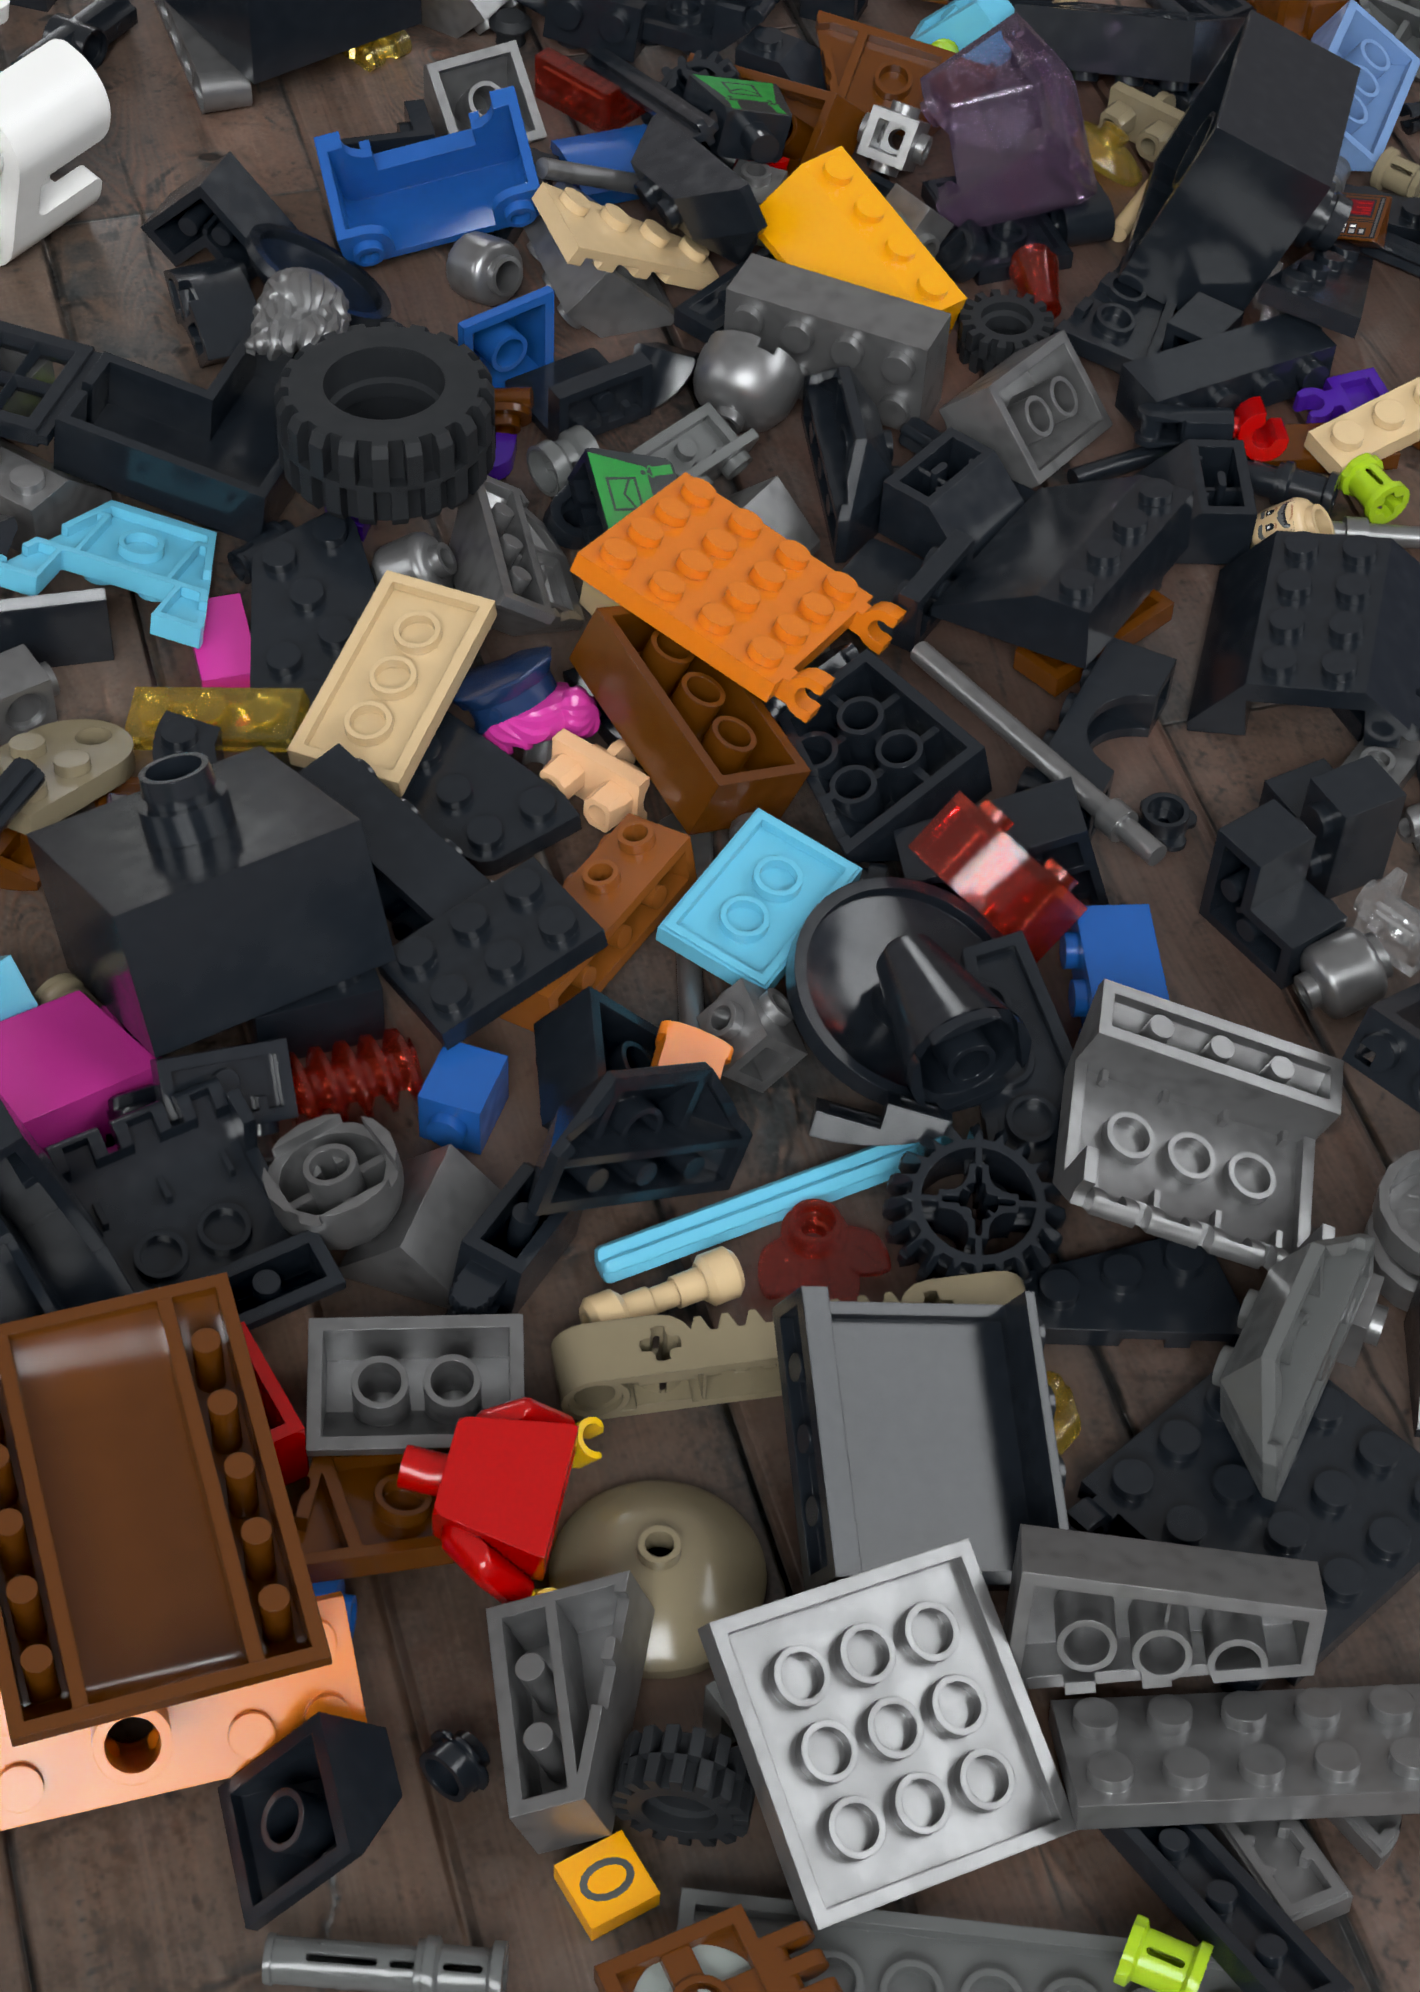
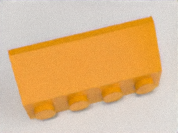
[758,146,967,334]

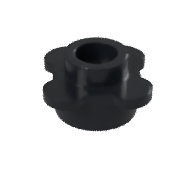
[1138,792,1197,852]

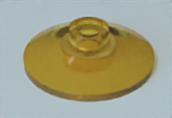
[1059,117,1143,187]

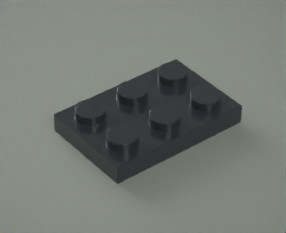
[378,857,608,1050]

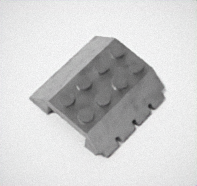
[1053,978,1344,1271]

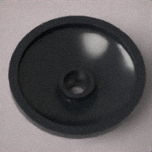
[245,223,391,328]

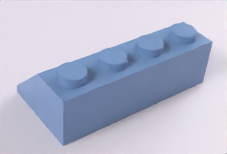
[1311,0,1420,172]

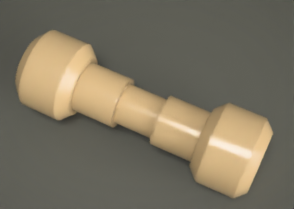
[579,1246,745,1324]

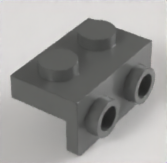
[631,402,760,487]

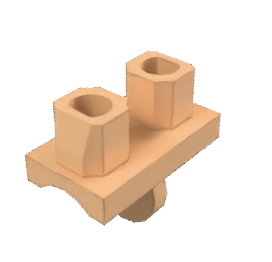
[539,728,650,833]

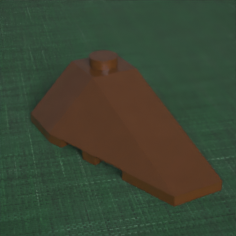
[687,52,866,178]

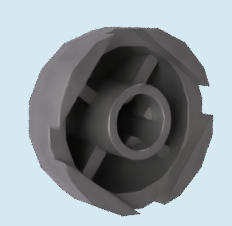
[693,330,804,434]
[262,1114,404,1250]

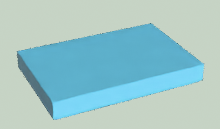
[655,808,863,990]

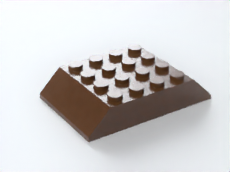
[0,1272,332,1747]

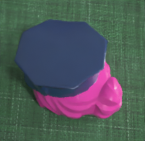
[452,646,601,755]

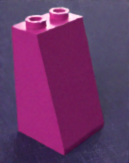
[0,990,162,1152]

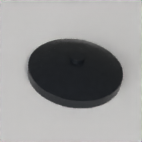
[786,877,1003,1105]

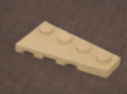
[531,182,719,290]

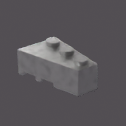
[486,1570,655,1854]

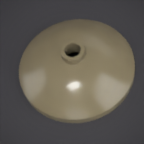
[548,1480,767,1679]

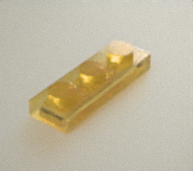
[125,687,310,752]

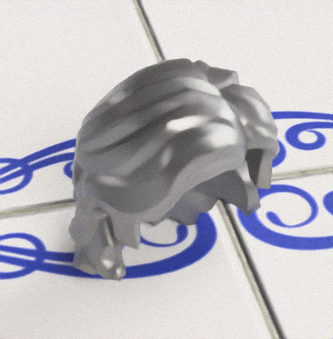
[244,267,351,361]

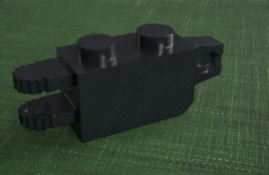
[444,1162,583,1315]

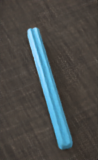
[594,1137,941,1284]

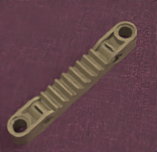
[550,1271,1026,1420]

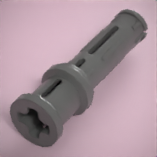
[262,1932,509,1992]

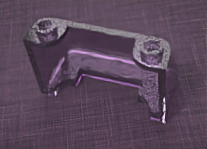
[920,12,1097,227]

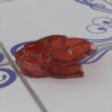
[758,1199,891,1302]

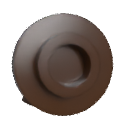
[494,387,534,434]

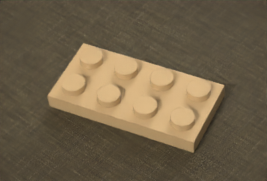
[287,570,497,798]

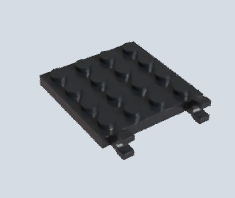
[1067,1372,1420,1692]

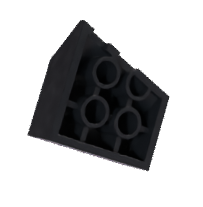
[777,649,992,862]

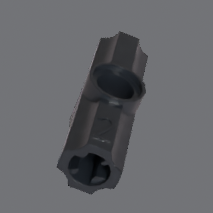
[11,0,138,70]

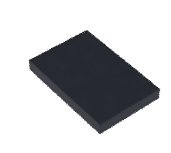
[921,165,1074,286]

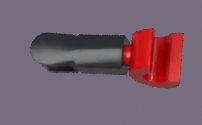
[1134,396,1289,462]

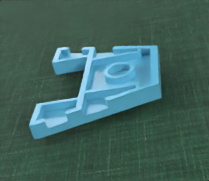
[0,500,217,649]

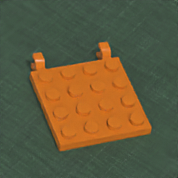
[570,472,907,723]

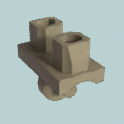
[1098,81,1185,162]

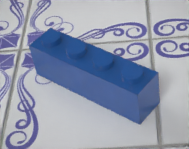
[1059,904,1170,1037]

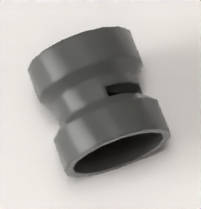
[526,425,600,497]

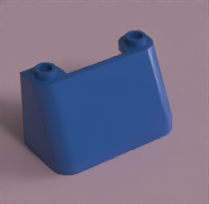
[313,85,540,267]

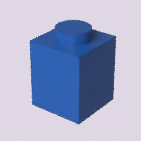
[417,1042,509,1155]

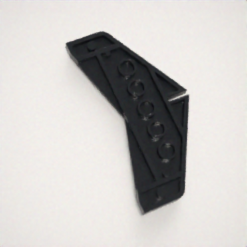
[249,512,582,876]

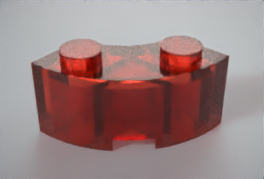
[908,790,1088,964]

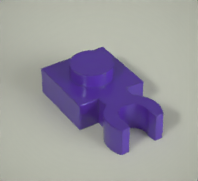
[1292,367,1389,423]

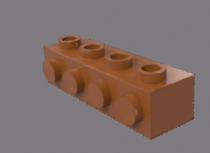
[498,813,697,1032]

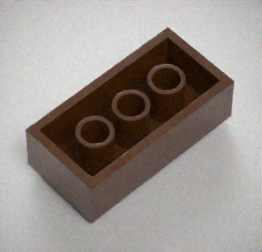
[569,605,811,835]

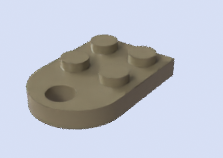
[0,719,136,835]

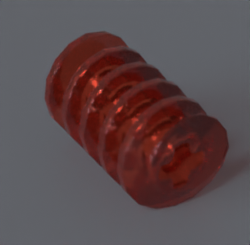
[289,1028,424,1128]

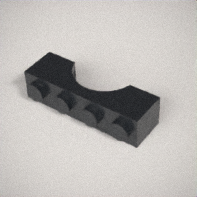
[1015,637,1177,841]

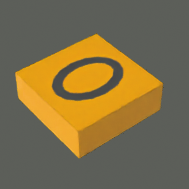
[554,1830,660,1941]

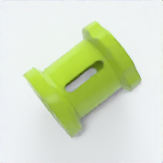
[1339,453,1410,524]
[1113,1914,1214,1992]

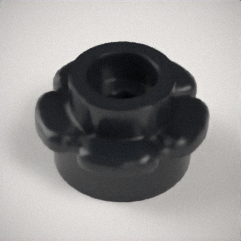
[419,1729,490,1802]

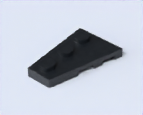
[1025,1238,1242,1348]

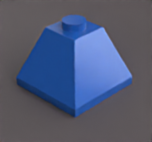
[458,285,554,388]

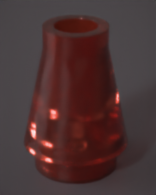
[1009,243,1062,319]

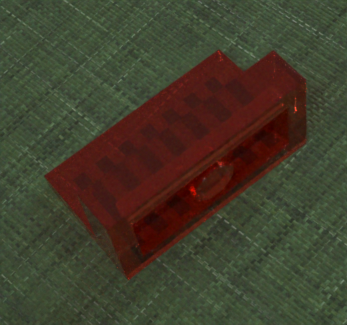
[535,47,646,132]

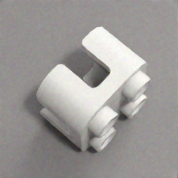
[0,0,111,266]

